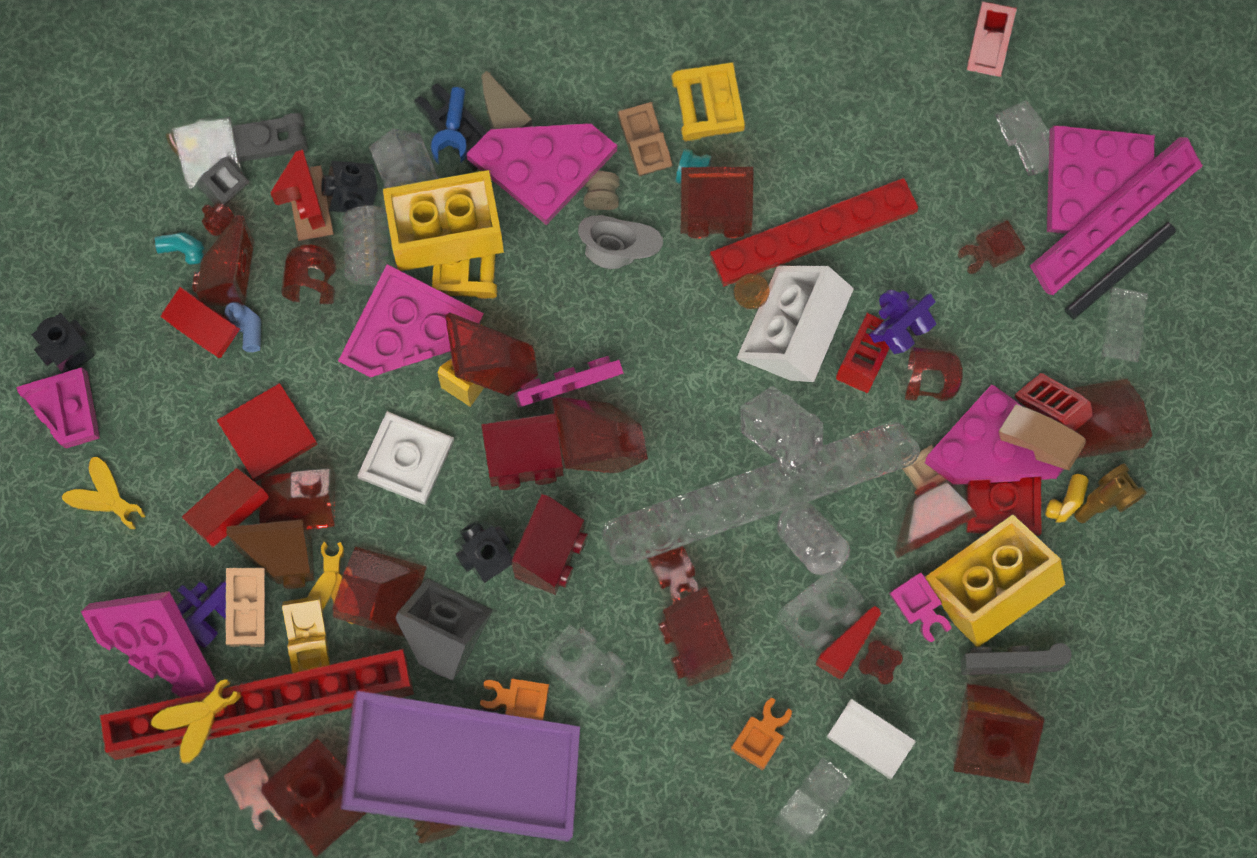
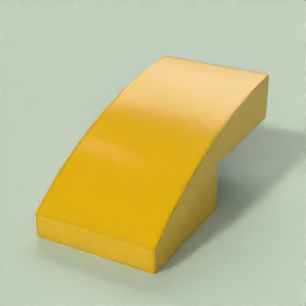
[282,596,330,673]

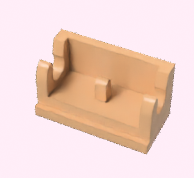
[226,568,264,647]

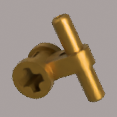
[1074,463,1147,523]

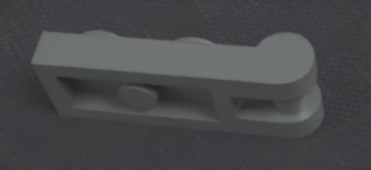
[206,113,308,166]
[960,643,1072,675]

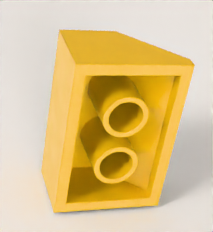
[383,170,504,271]
[925,515,1065,647]

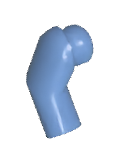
[225,302,261,352]

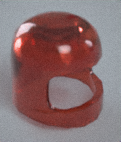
[281,244,336,305]
[905,347,963,401]

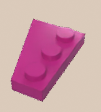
[513,356,624,408]

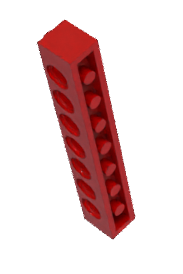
[100,649,414,760]

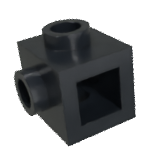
[321,161,378,214]
[31,312,95,373]
[454,521,513,583]

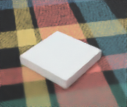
[357,411,454,505]

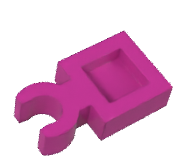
[889,572,951,642]

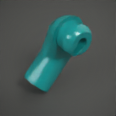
[155,233,205,264]

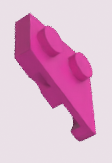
[17,367,100,448]

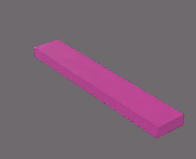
[1030,137,1203,295]

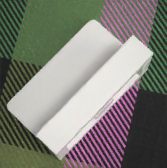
[827,699,916,780]

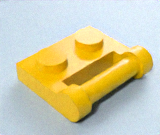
[671,63,745,141]
[432,254,497,299]

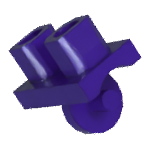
[869,290,936,354]
[177,581,226,648]

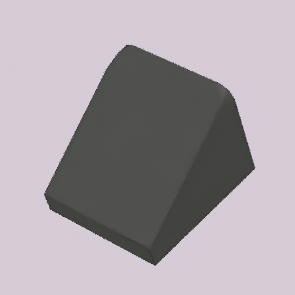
[197,156,249,209]

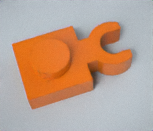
[480,679,549,721]
[731,698,792,771]

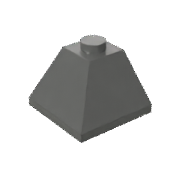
[396,578,493,681]

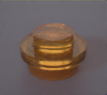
[734,274,770,309]

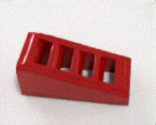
[836,313,890,393]
[1015,373,1093,431]
[816,606,881,679]

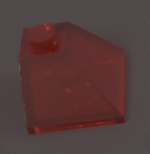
[192,215,255,306]
[445,312,538,396]
[1058,379,1153,459]
[552,397,648,473]
[259,469,335,529]
[894,481,977,559]
[332,546,427,638]
[953,684,1045,784]

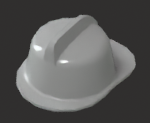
[578,215,663,269]

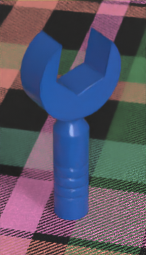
[431,87,467,164]

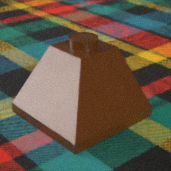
[227,520,315,589]

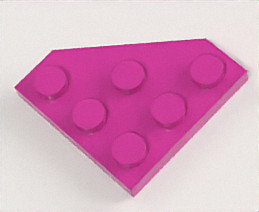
[467,123,617,225]
[1047,126,1155,234]
[338,264,484,377]
[925,384,1064,485]
[81,592,217,698]

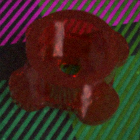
[202,203,236,240]
[859,641,903,685]

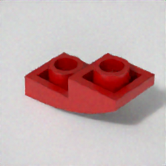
[160,287,240,359]

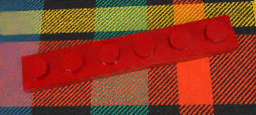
[710,178,919,287]

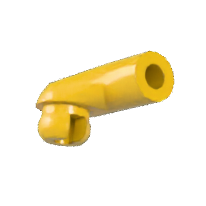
[1045,474,1089,523]

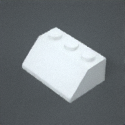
[737,266,854,382]

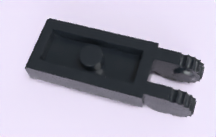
[414,83,487,172]

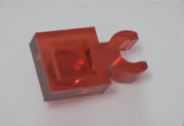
[957,220,1026,274]
[646,540,700,607]
[224,757,282,831]

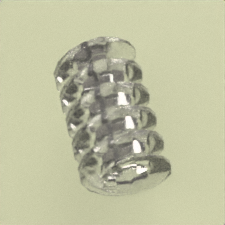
[342,205,389,286]
[777,502,850,575]

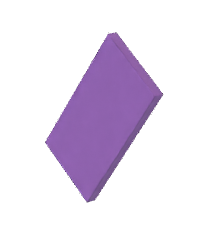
[341,691,580,841]

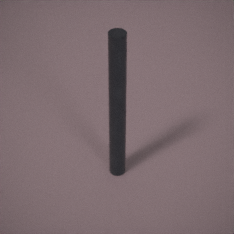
[1065,222,1176,320]

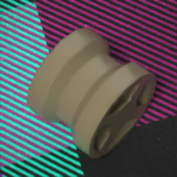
[584,171,620,210]

